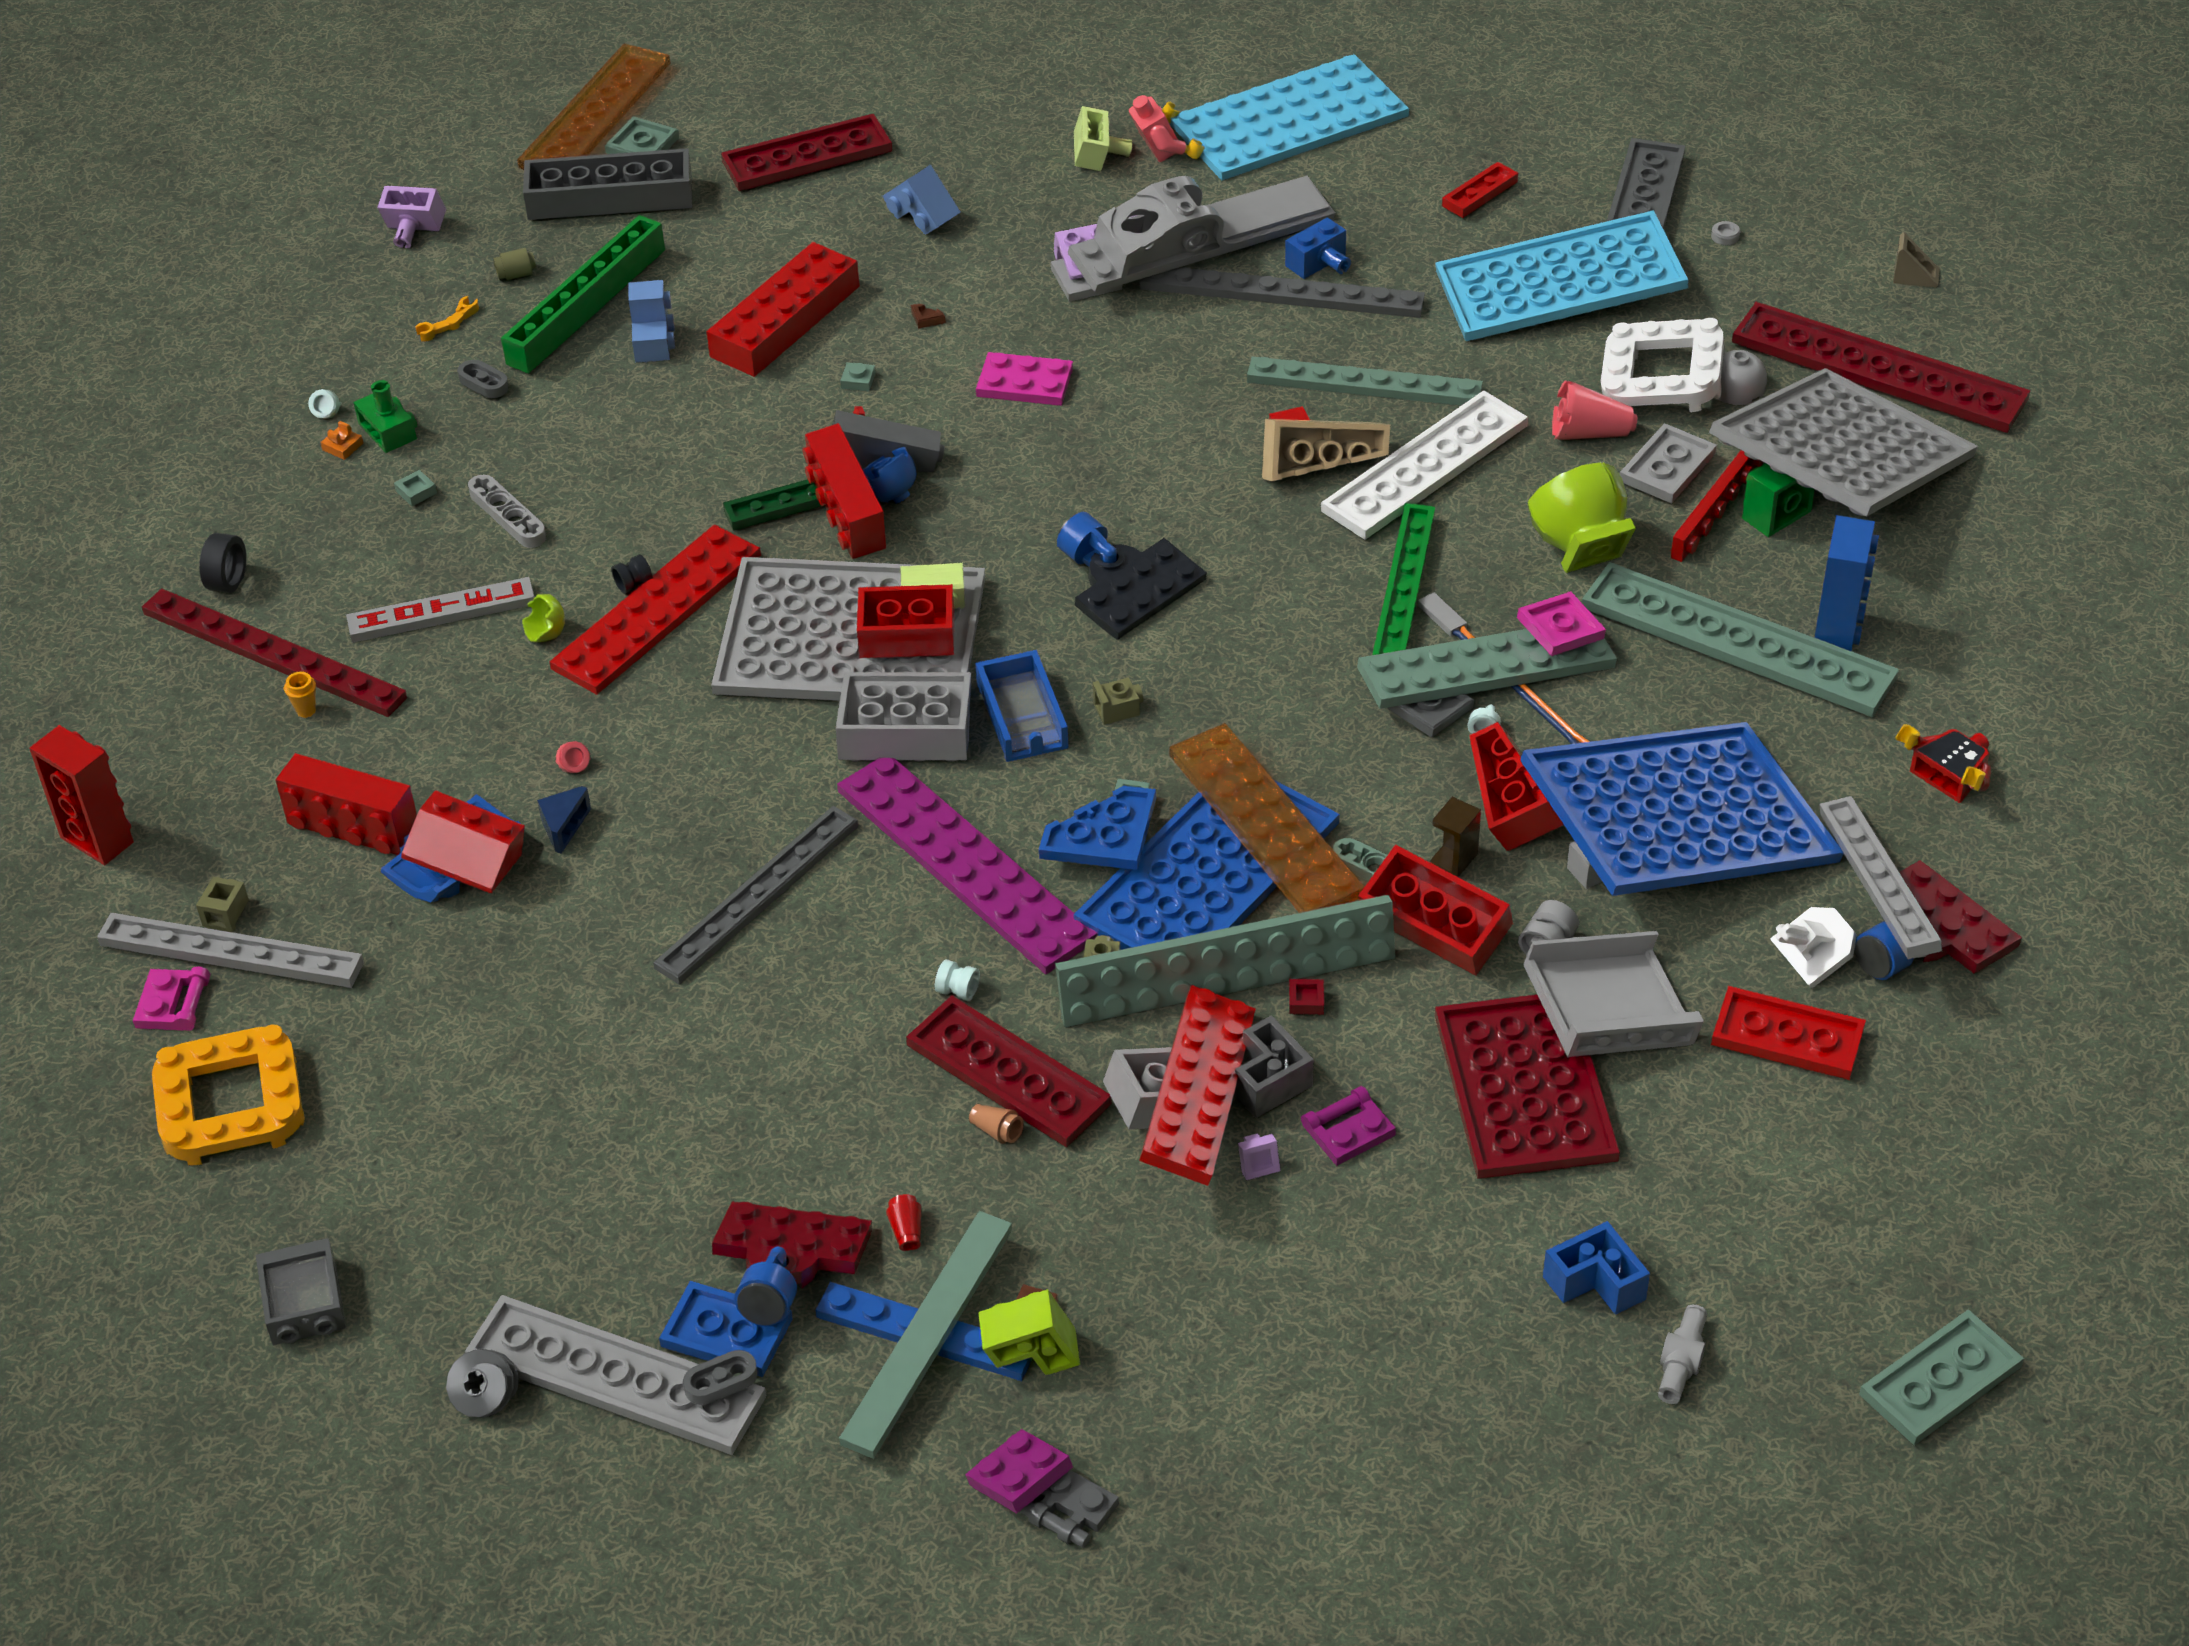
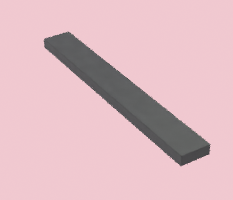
[653,806,858,984]

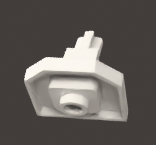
[1771,907,1857,988]

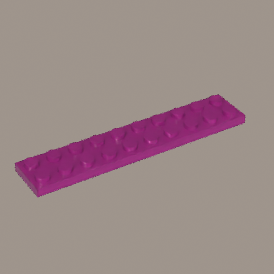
[837,758,1097,975]

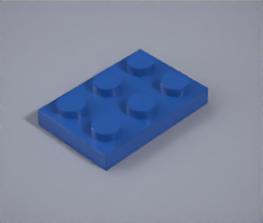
[659,1281,793,1377]

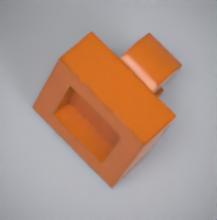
[320,421,364,460]

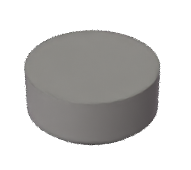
[1711,221,1740,245]

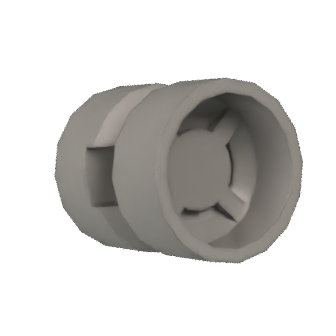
[1518,900,1579,956]

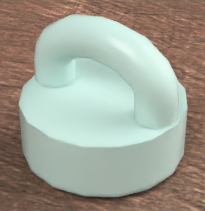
[308,389,341,419]
[1468,704,1501,734]

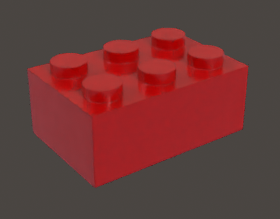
[857,584,955,658]

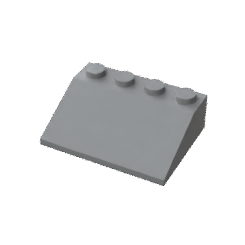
[836,672,971,761]

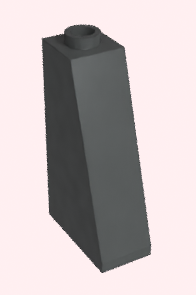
[832,410,945,472]

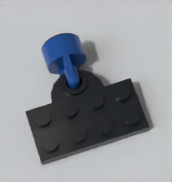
[1057,512,1207,640]

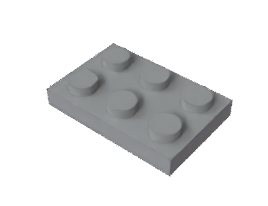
[1620,423,1717,504]

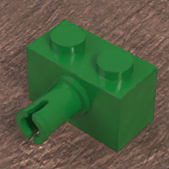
[353,380,417,453]

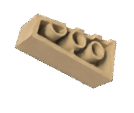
[1262,419,1390,481]

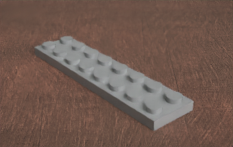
[465,1295,767,1455]

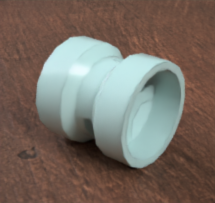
[935,959,980,1001]

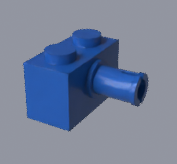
[1285,217,1351,279]

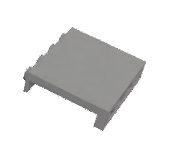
[1524,931,1704,1057]

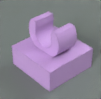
[1238,1134,1280,1180]

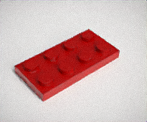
[1711,986,1866,1080]

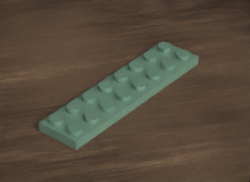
[1357,629,1617,709]

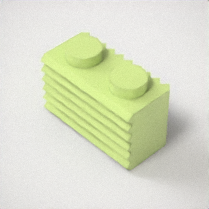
[900,563,965,609]

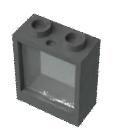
[256,1238,346,1345]

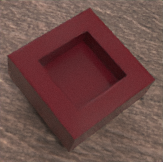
[1289,979,1324,1015]

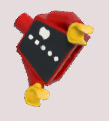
[1895,724,1991,803]

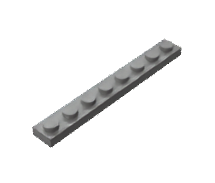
[1819,796,1942,959]
[97,913,364,988]

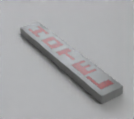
[346,577,534,643]

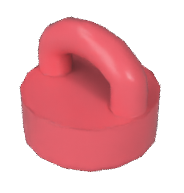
[555,741,590,774]

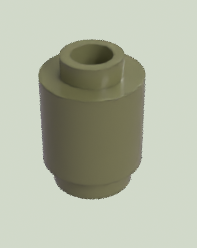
[493,247,536,281]

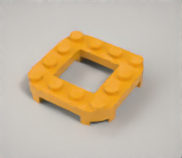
[152,1025,305,1165]

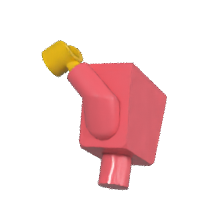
[1128,95,1205,162]

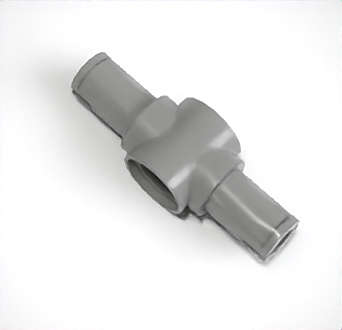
[1658,1304,1707,1404]

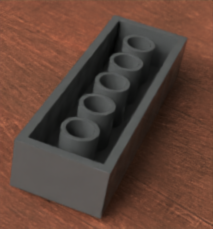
[523,148,693,220]

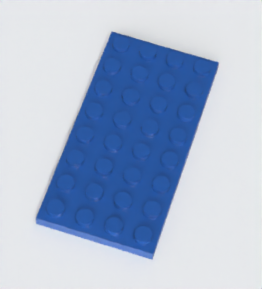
[1073,759,1340,950]

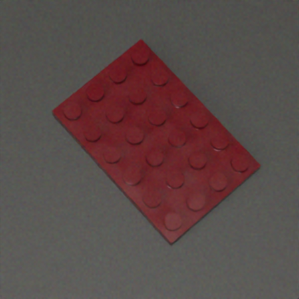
[1435,994,1620,1179]

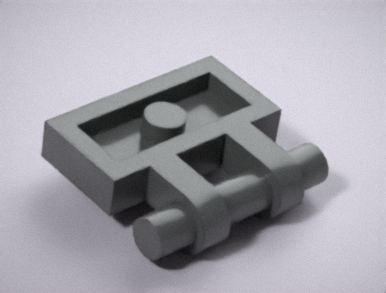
[1019,1470,1119,1548]

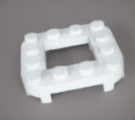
[1601,318,1725,412]

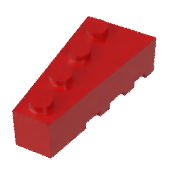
[1469,722,1564,851]

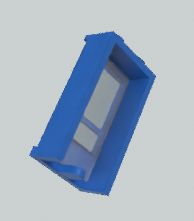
[975,650,1068,762]

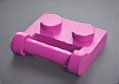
[133,966,211,1031]

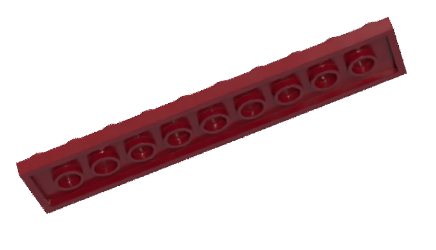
[1732,302,2031,433]

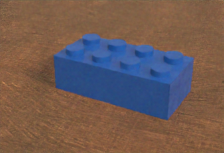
[1814,515,1879,651]

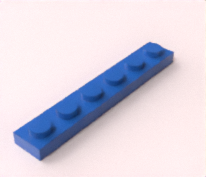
[815,1282,1033,1381]

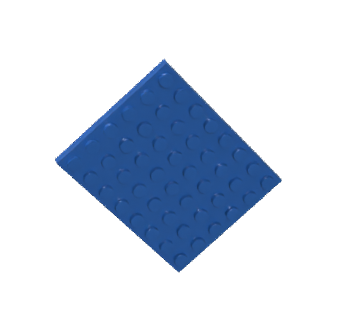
[1520,722,1844,896]

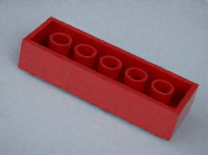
[706,242,860,377]

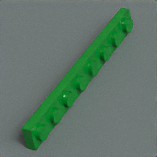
[1372,503,1435,655]

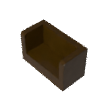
[1430,796,1481,877]

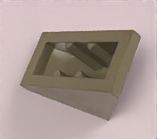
[1893,232,1939,287]

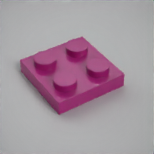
[1517,591,1606,656]

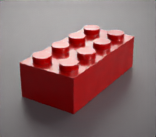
[802,423,886,559]
[29,725,134,866]
[275,753,417,855]
[1358,844,1513,976]

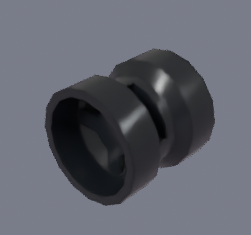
[611,554,653,594]

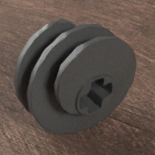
[446,1349,519,1417]

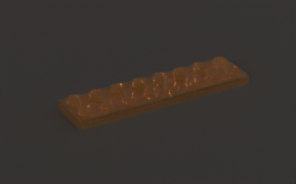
[517,43,671,170]
[1169,723,1364,913]

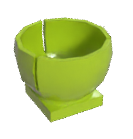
[1528,462,1636,573]

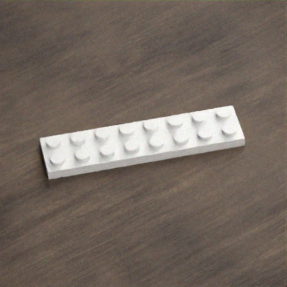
[1321,391,1528,540]

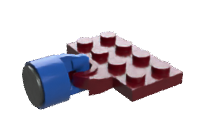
[1855,860,2022,980]
[712,1201,872,1326]

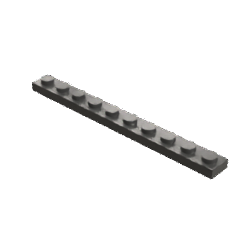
[1140,267,1425,318]

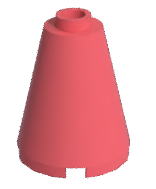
[1552,380,1638,440]

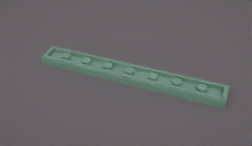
[839,1211,1012,1459]

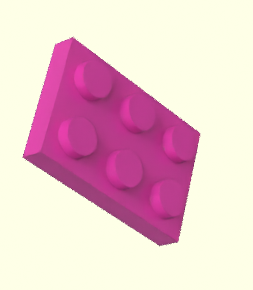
[976,352,1073,406]

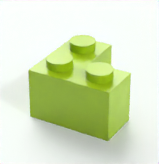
[978,1289,1080,1375]

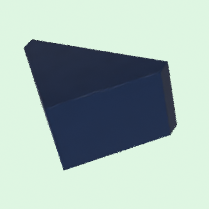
[537,786,591,854]

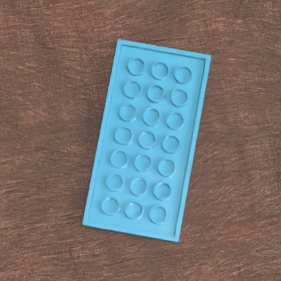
[1169,54,1409,181]
[1435,210,1688,341]

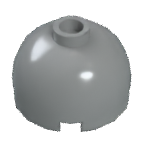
[1718,350,1767,405]

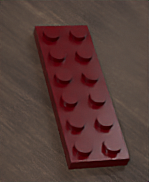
[721,113,892,191]
[906,995,1112,1148]

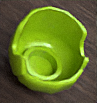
[522,594,565,643]

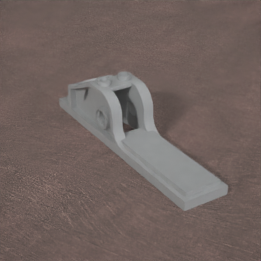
[1068,176,1335,293]

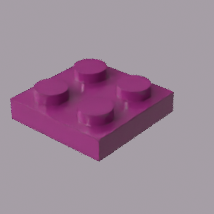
[965,1429,1073,1514]

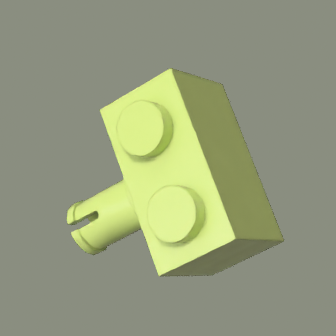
[1074,106,1132,171]

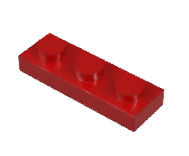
[1442,162,1518,218]

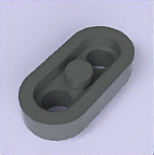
[457,360,509,398]
[683,1350,757,1405]

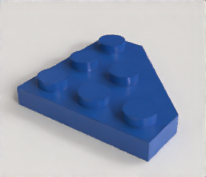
[1039,786,1156,870]

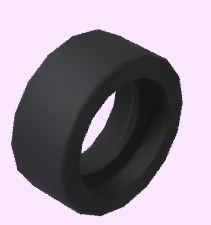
[199,533,247,593]

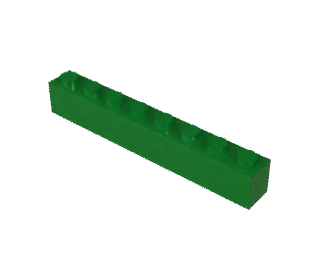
[501,215,665,374]

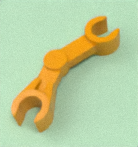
[415,296,479,341]

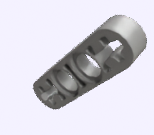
[468,474,546,548]

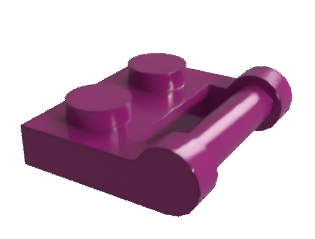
[1301,1086,1396,1166]

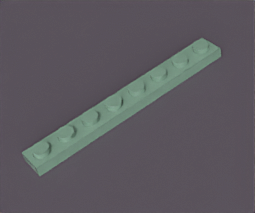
[1247,356,1483,406]

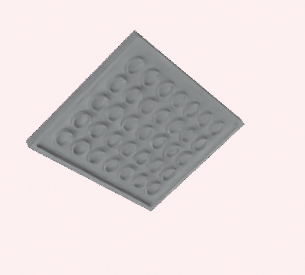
[1709,368,1978,516]
[711,557,985,701]

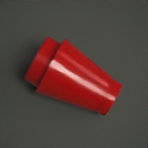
[886,1194,922,1251]

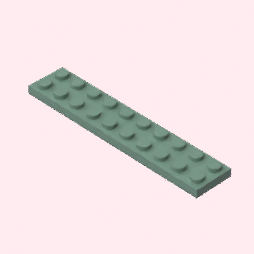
[1582,562,1899,717]
[1055,895,1395,1027]

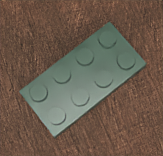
[1859,1309,2024,1446]

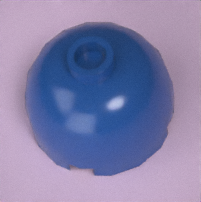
[863,447,917,504]

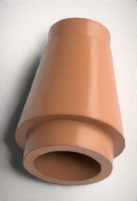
[969,1104,1024,1144]

